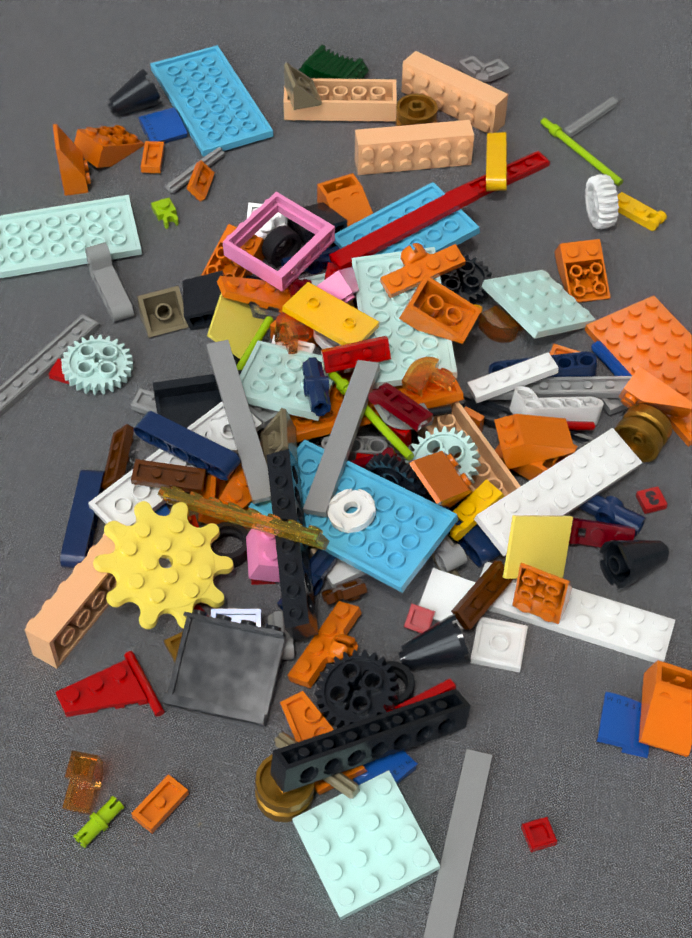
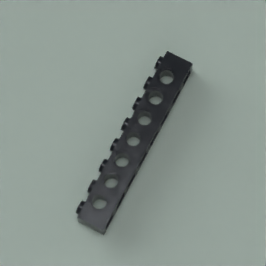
[266,449,318,640]
[270,689,471,793]

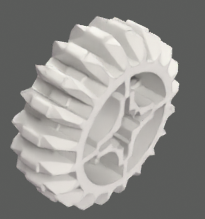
[584,174,619,229]

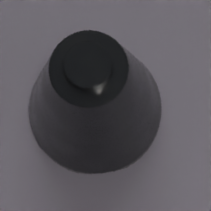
[107,69,162,116]
[600,540,669,589]
[398,614,471,670]

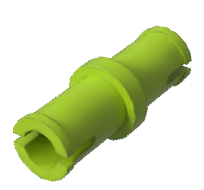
[73,796,124,848]

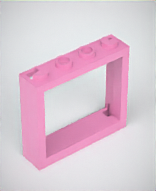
[223,192,335,292]

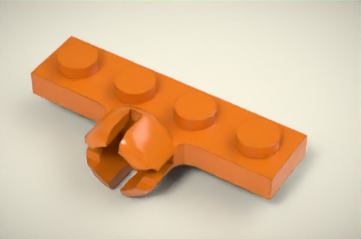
[380,243,466,298]
[287,601,361,689]

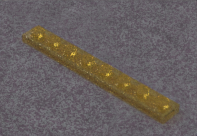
[157,486,330,550]

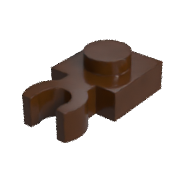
[321,578,367,605]

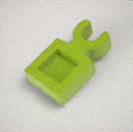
[151,197,179,229]

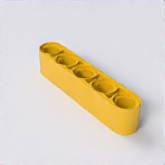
[486,132,507,191]

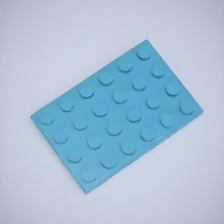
[334,182,480,255]

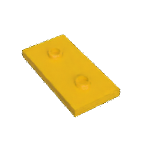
[282,282,380,345]

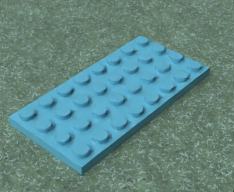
[150,45,273,157]
[248,439,458,593]

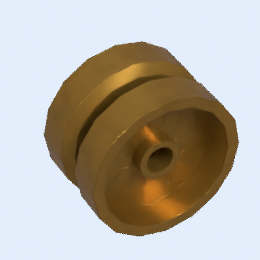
[395,93,438,126]
[614,404,672,462]
[255,754,315,822]

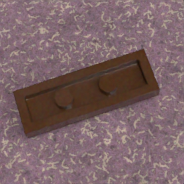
[101,424,134,490]
[131,459,206,494]
[451,561,513,630]

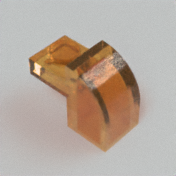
[478,305,524,343]
[274,312,310,354]
[402,357,455,397]
[62,750,103,815]

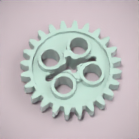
[61,335,133,395]
[405,426,481,484]

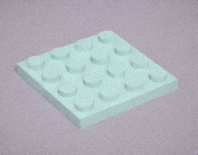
[481,270,596,339]
[240,340,339,421]
[292,770,440,920]

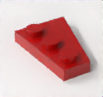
[55,660,148,717]

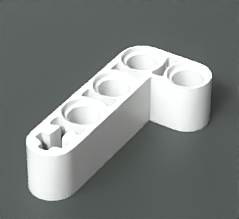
[510,386,604,426]

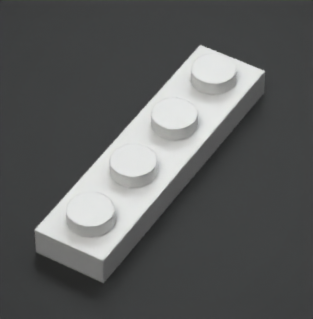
[467,352,558,403]

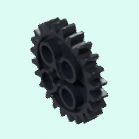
[440,255,492,305]
[365,453,434,502]
[315,649,400,729]

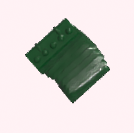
[299,45,369,79]

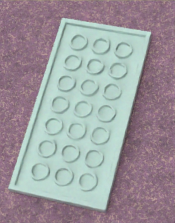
[0,195,142,278]
[352,247,457,389]

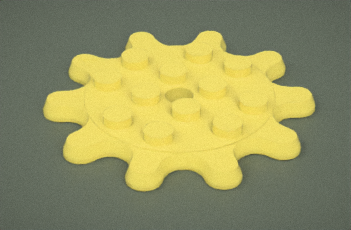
[93,501,234,629]

